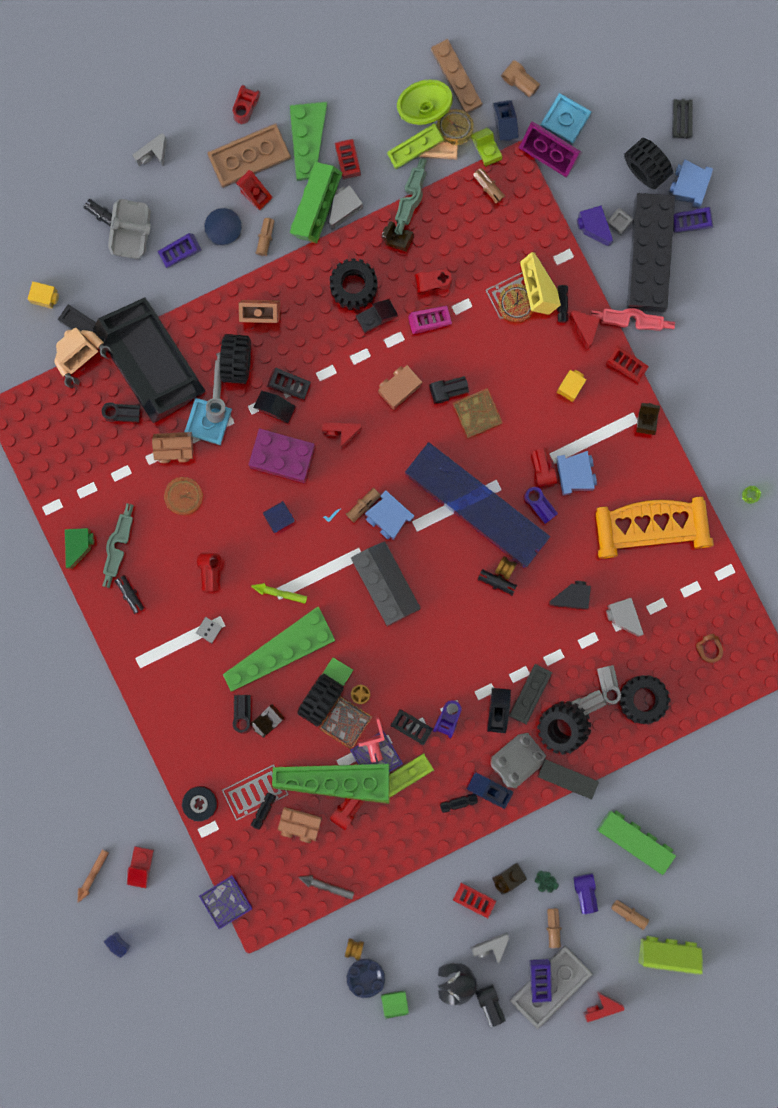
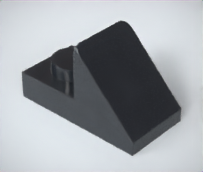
[356,299,398,333]

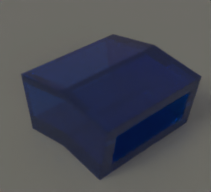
[263,501,295,533]
[104,932,131,959]

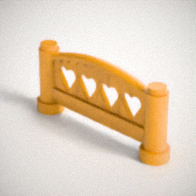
[596,497,714,559]

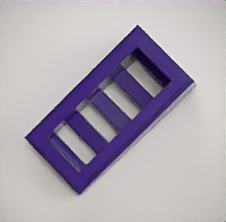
[673,207,714,233]
[157,233,201,268]
[530,959,552,1003]

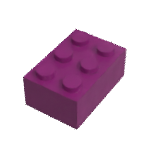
[249,429,315,483]

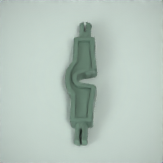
[394,158,427,234]
[102,503,134,588]

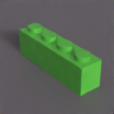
[289,162,342,243]
[597,810,676,875]

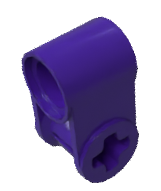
[433,700,461,739]

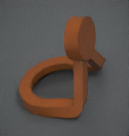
[696,633,723,663]

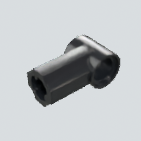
[429,376,469,404]
[101,402,140,423]
[233,695,252,734]
[476,984,505,1027]

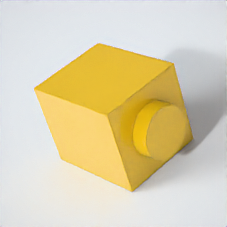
[27,281,59,309]
[557,370,587,402]

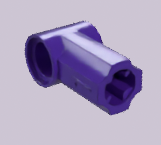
[524,487,558,524]
[573,873,598,914]

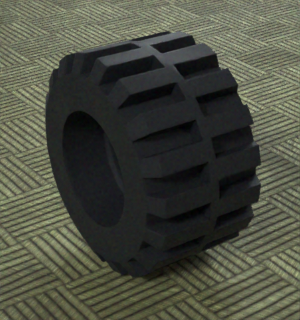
[624,138,673,189]
[330,258,378,310]
[220,334,251,384]
[298,673,344,727]
[619,675,670,724]
[537,701,591,754]

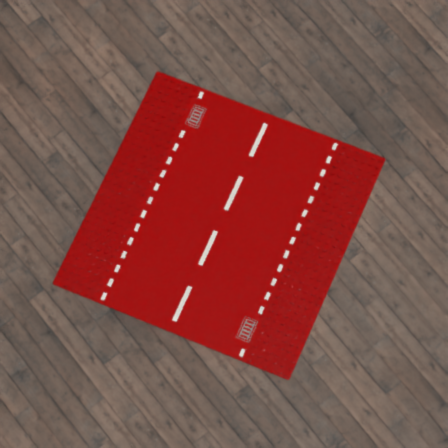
[0,140,778,954]

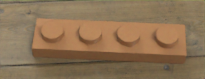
[431,39,482,114]

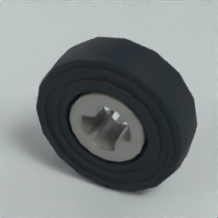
[182,786,217,821]

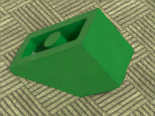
[65,528,94,569]

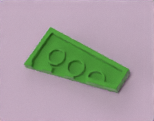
[290,102,327,181]

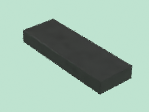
[509,664,552,724]
[538,759,599,800]

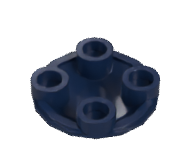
[204,208,242,245]
[346,959,385,998]

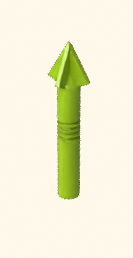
[251,583,307,604]

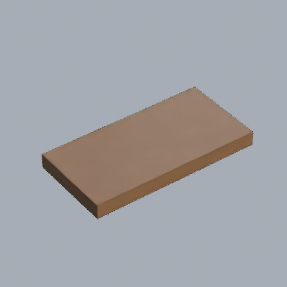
[207,123,291,188]

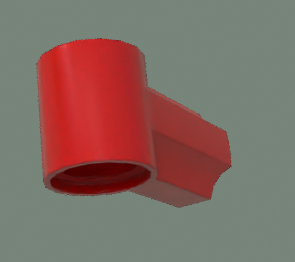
[532,448,557,488]
[197,553,222,591]
[329,798,365,831]

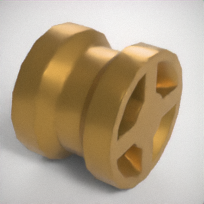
[495,556,517,580]
[351,685,370,704]
[344,938,364,961]

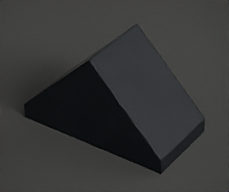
[253,390,296,424]

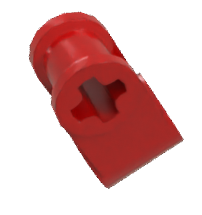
[232,85,260,124]
[415,269,452,294]

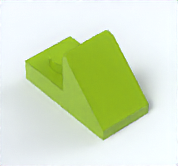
[470,127,502,167]

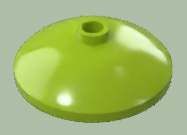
[397,80,453,125]

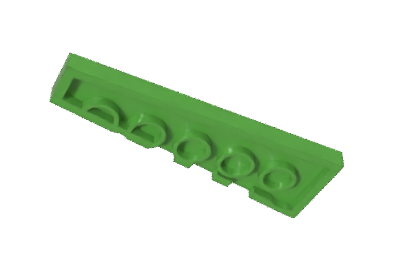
[223,606,335,692]
[272,764,389,803]

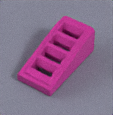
[408,306,452,334]

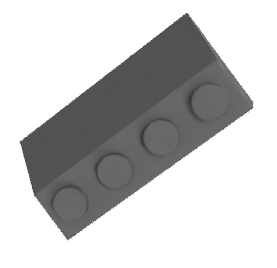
[351,541,421,627]

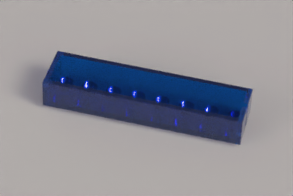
[405,442,551,569]

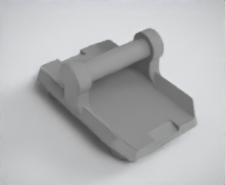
[108,199,151,259]
[491,733,546,788]

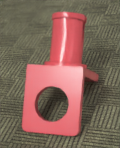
[358,716,385,762]

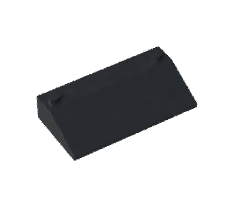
[93,297,206,423]

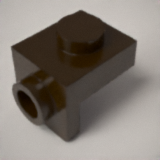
[382,221,414,252]
[636,403,660,435]
[251,704,285,738]
[492,863,527,895]

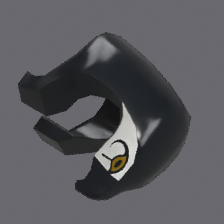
[438,963,478,1005]

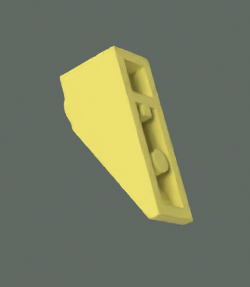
[520,252,561,315]

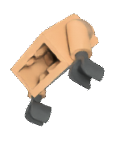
[54,328,114,388]

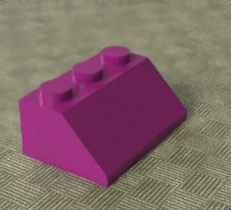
[519,121,582,178]

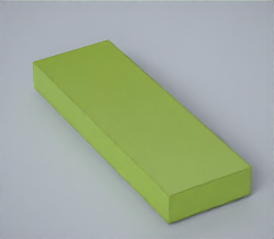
[387,123,445,169]
[389,754,434,798]

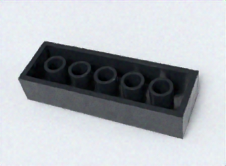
[627,193,675,313]

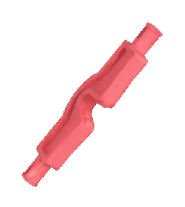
[590,308,675,331]

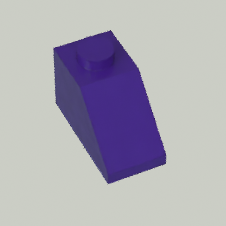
[576,205,613,246]

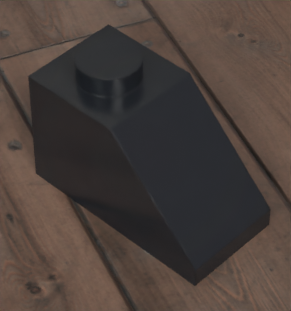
[549,581,591,610]
[487,688,511,733]

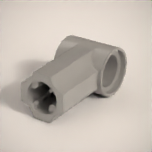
[597,665,621,705]
[572,690,607,715]

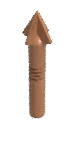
[77,849,109,902]

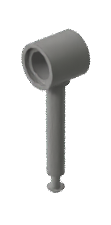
[206,352,225,423]

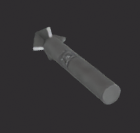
[299,875,354,899]

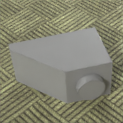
[330,185,363,230]
[606,598,644,637]

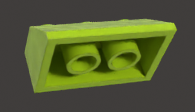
[638,936,703,975]

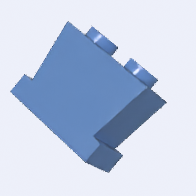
[669,159,713,209]
[556,451,597,496]
[365,490,414,540]

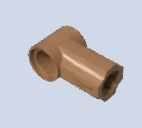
[501,60,540,98]

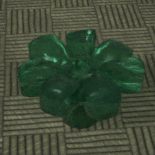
[535,871,559,893]

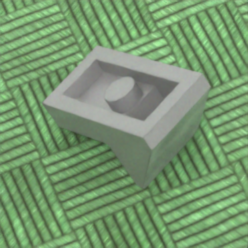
[132,133,167,166]
[471,932,509,964]

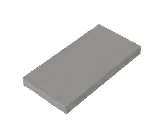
[510,946,593,1030]

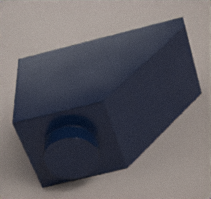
[493,100,518,141]
[467,772,514,809]

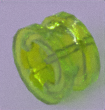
[742,486,761,504]

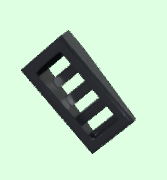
[267,368,311,400]
[390,709,433,745]

